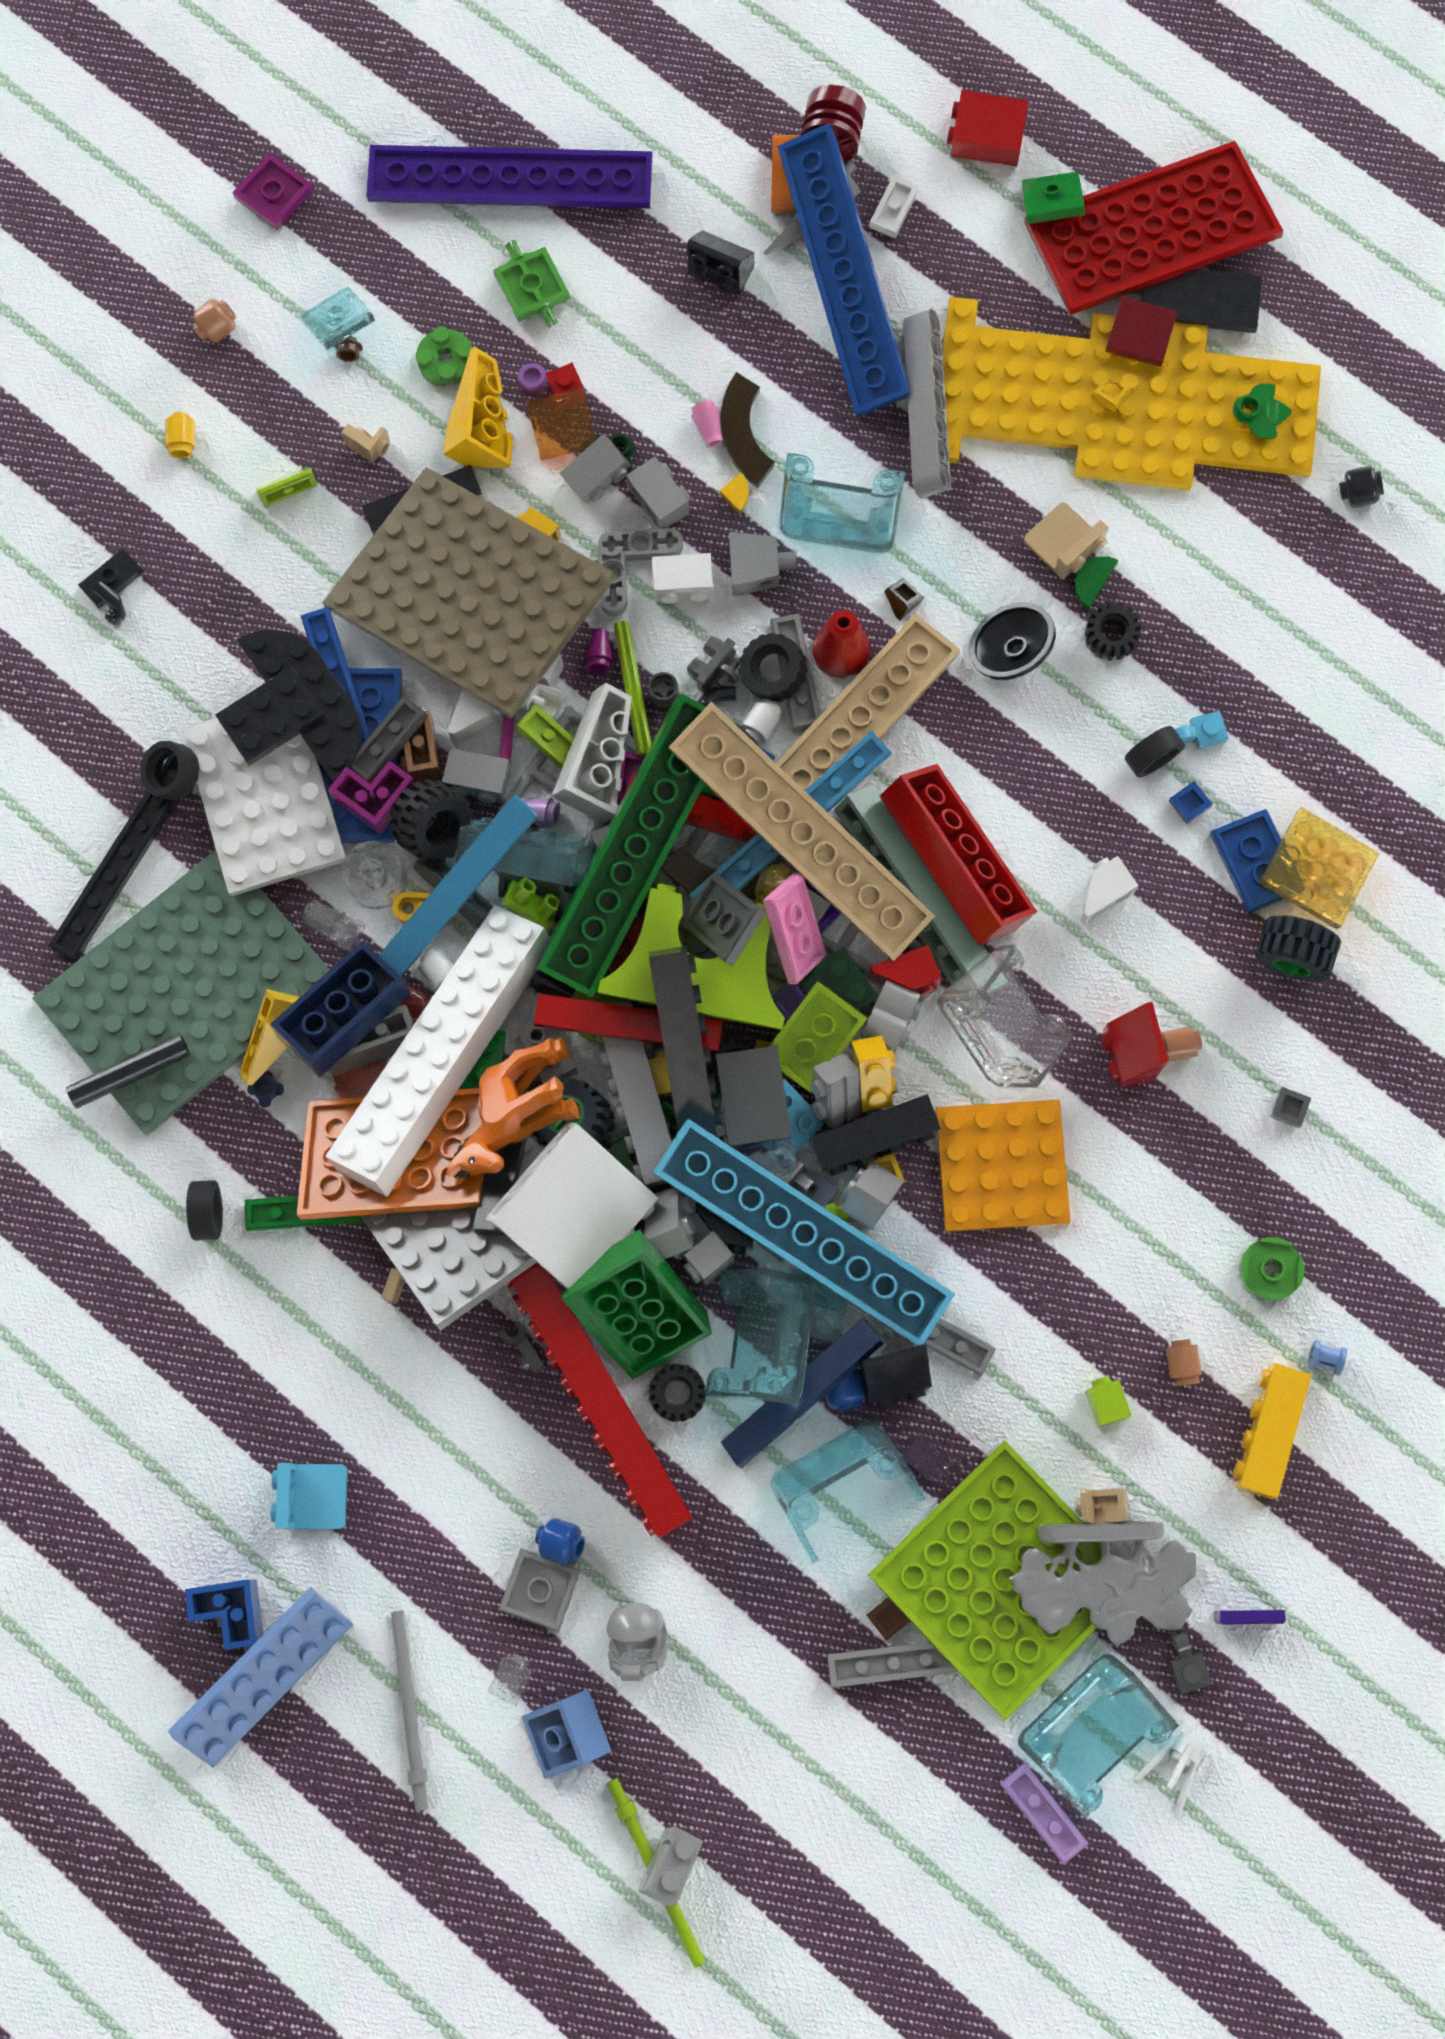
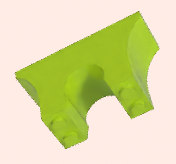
[598,884,785,1030]

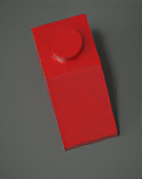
[869,945,942,997]

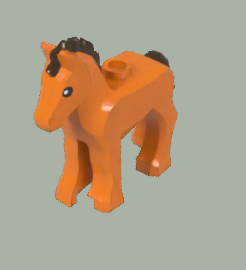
[447,1037,580,1185]

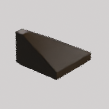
[884,578,924,621]

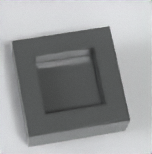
[1270,1087,1311,1128]

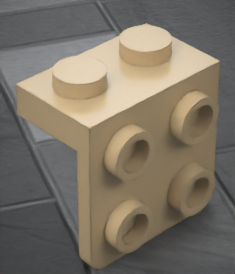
[1024,502,1109,580]

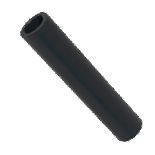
[66,1033,191,1109]

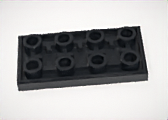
[1142,269,1262,334]

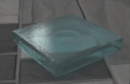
[300,286,376,350]

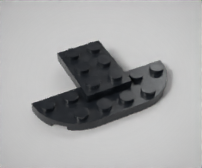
[215,630,362,783]

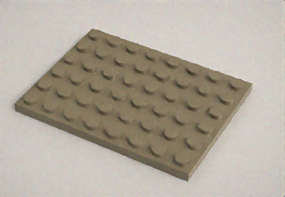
[322,467,615,719]

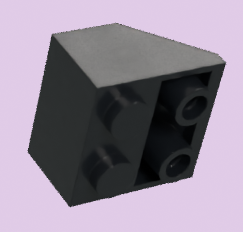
[687,230,755,295]

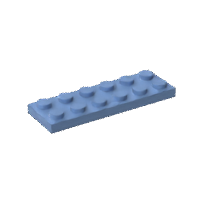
[168,1587,354,1767]

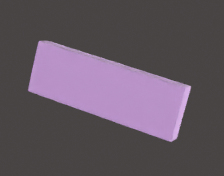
[1000,1762,1089,1865]

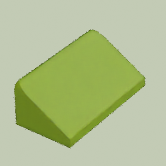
[256,467,318,506]

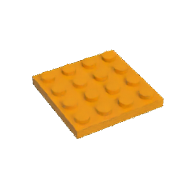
[935,1099,1071,1232]

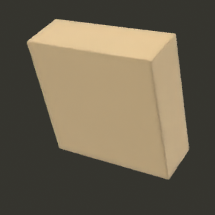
[381,1268,405,1304]

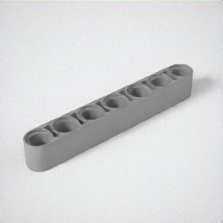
[903,308,951,499]

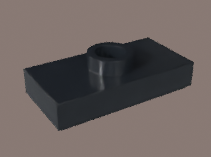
[78,548,144,609]

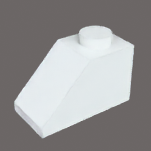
[448,689,502,743]
[1080,856,1138,925]

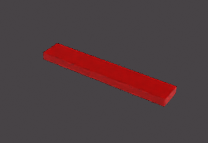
[534,994,723,1053]

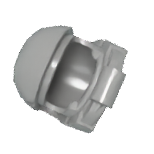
[607,1603,667,1681]

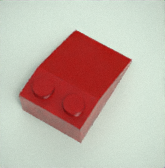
[1100,1001,1168,1088]

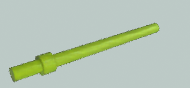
[606,1777,706,1968]

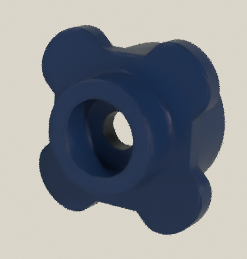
[247,1071,284,1108]

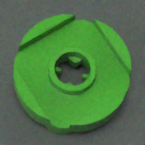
[415,326,472,386]
[1239,1237,1305,1301]

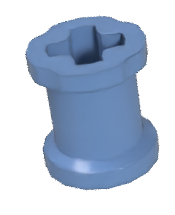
[1308,1340,1347,1376]

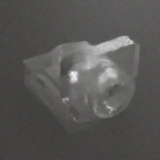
[487,1653,535,1706]

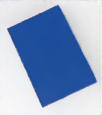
[1210,809,1305,914]

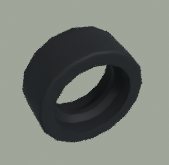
[1124,726,1185,778]
[140,741,199,800]
[186,1180,223,1241]

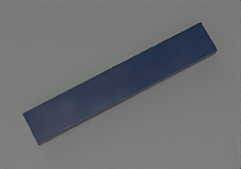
[721,1317,884,1468]

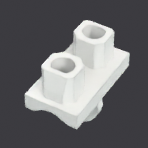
[521,682,565,720]

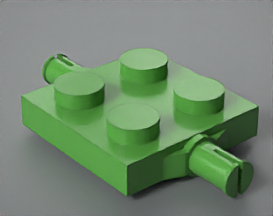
[493,240,570,327]

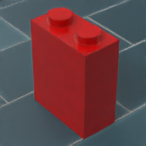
[947,90,1029,166]

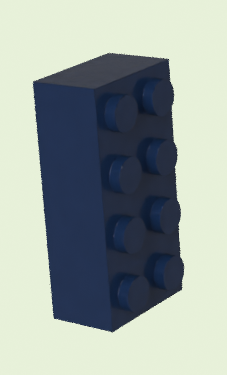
[270,940,411,1078]

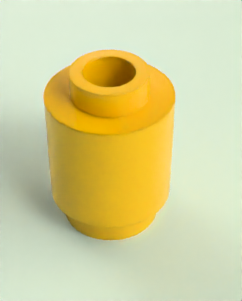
[165,412,195,459]

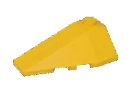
[444,346,513,468]

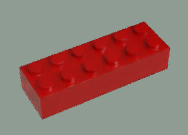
[879,764,1037,946]

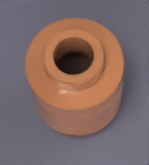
[1161,1026,1202,1062]
[1166,1339,1202,1386]

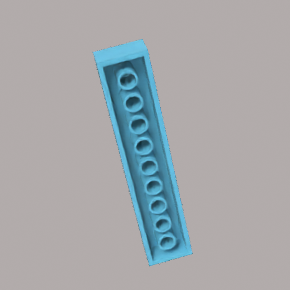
[652,1119,955,1346]

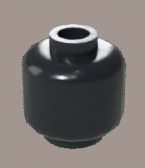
[1339,466,1384,508]

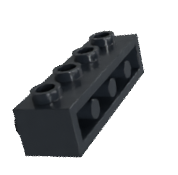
[809,1094,941,1176]

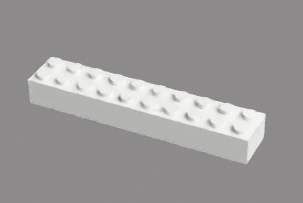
[325,905,550,1197]

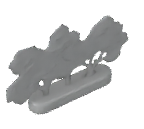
[1010,1521,1196,1647]

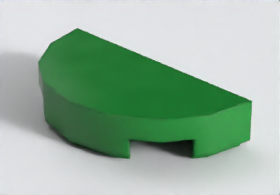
[1074,556,1119,611]

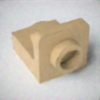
[341,424,390,463]

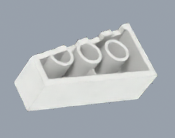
[551,683,632,823]

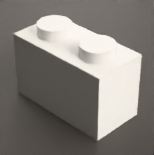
[652,553,714,604]

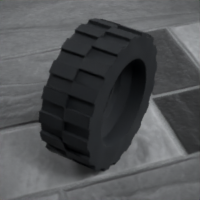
[738,633,808,703]

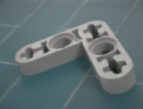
[598,528,683,617]

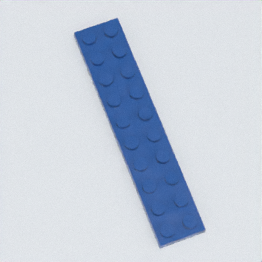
[777,123,910,417]

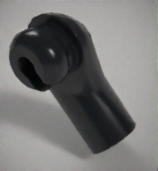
[93,581,126,625]
[697,686,736,707]

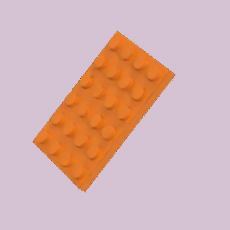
[297,1088,484,1220]

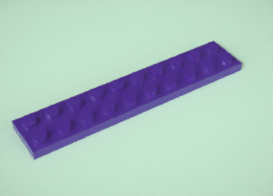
[366,145,653,209]

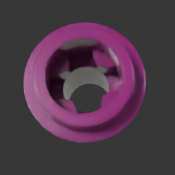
[584,628,613,675]

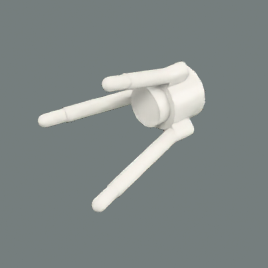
[1134,1732,1204,1819]

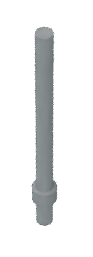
[391,1610,428,1811]

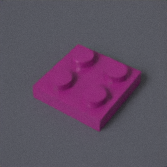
[232,153,314,230]

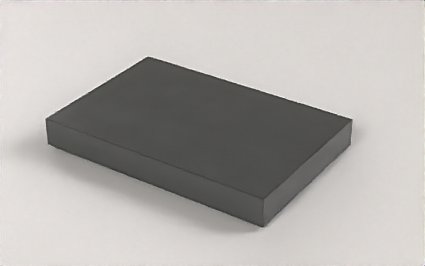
[681,872,766,966]
[716,1045,791,1147]

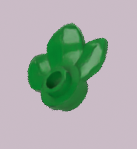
[1233,383,1292,439]

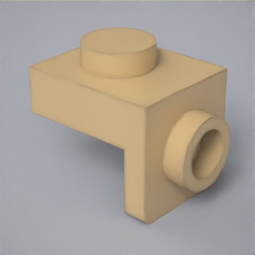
[1077,1488,1129,1523]

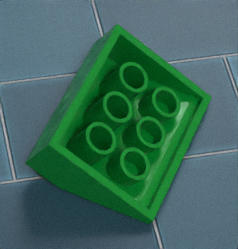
[562,1229,712,1380]

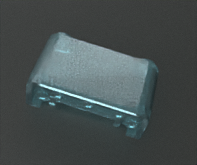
[779,453,905,553]
[705,1268,815,1404]
[1018,1654,1179,1818]

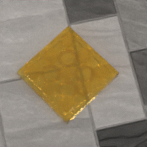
[1258,807,1380,930]

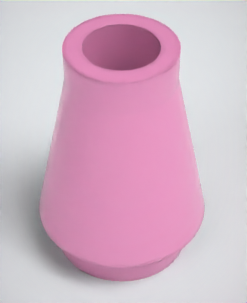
[691,400,723,447]

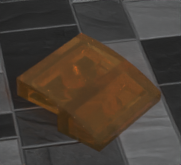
[526,388,596,460]

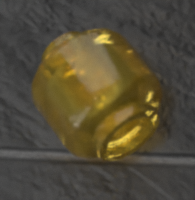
[754,864,793,905]

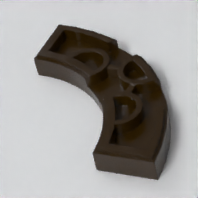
[721,372,775,488]
[661,846,777,900]

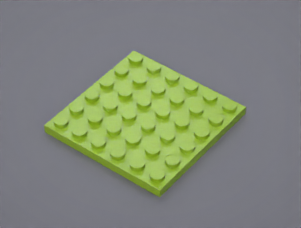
[867,1440,1115,1721]

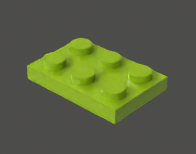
[769,981,867,1093]

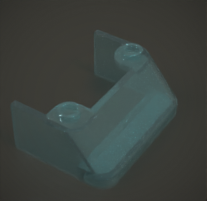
[771,1421,926,1563]

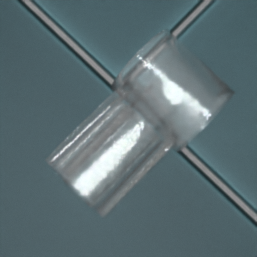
[301,899,366,952]

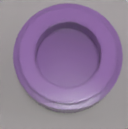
[518,363,547,394]

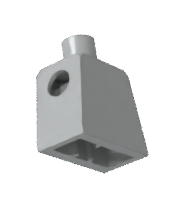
[729,532,796,596]

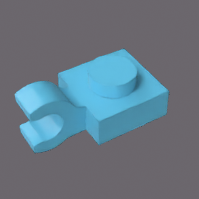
[1175,711,1229,749]

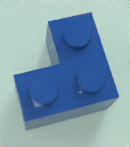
[185,1579,263,1650]

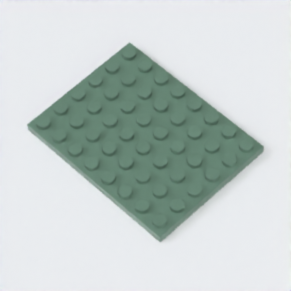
[32,850,330,1136]

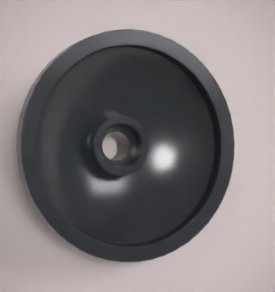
[969,602,1056,680]

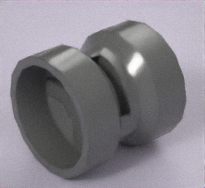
[648,672,679,710]

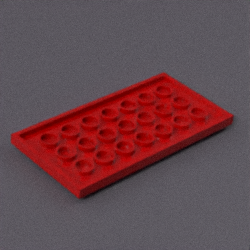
[1024,141,1283,315]

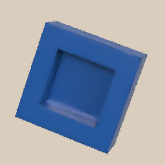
[1169,781,1213,824]

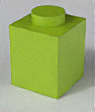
[1085,1376,1131,1427]

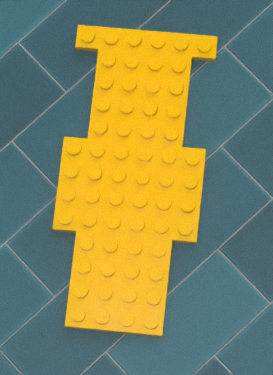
[943,297,1321,491]

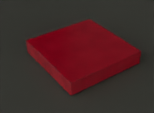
[1105,296,1178,367]

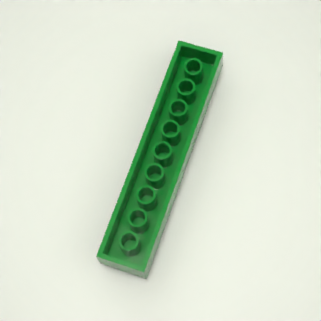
[535,694,736,998]

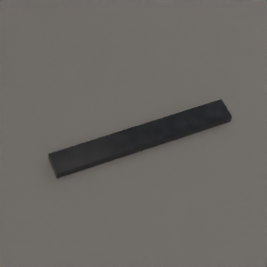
[48,753,180,962]

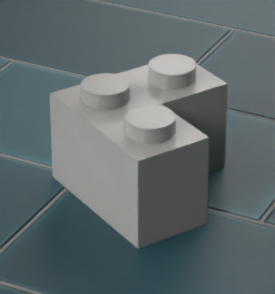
[673,1212,734,1286]

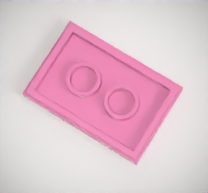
[763,873,827,984]

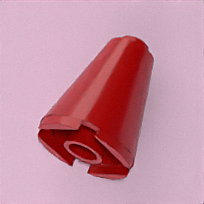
[812,610,871,678]

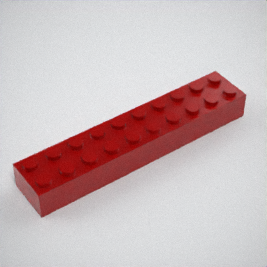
[506,1263,693,1539]

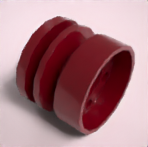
[800,84,866,163]

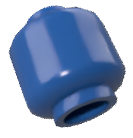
[825,1369,867,1413]
[535,1518,585,1565]

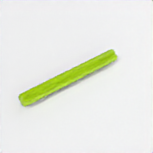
[614,620,652,757]

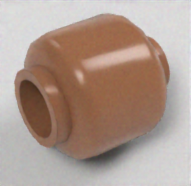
[193,299,237,343]

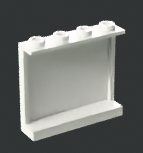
[485,1121,659,1291]

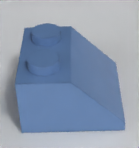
[521,1689,612,1779]

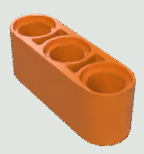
[771,135,800,213]

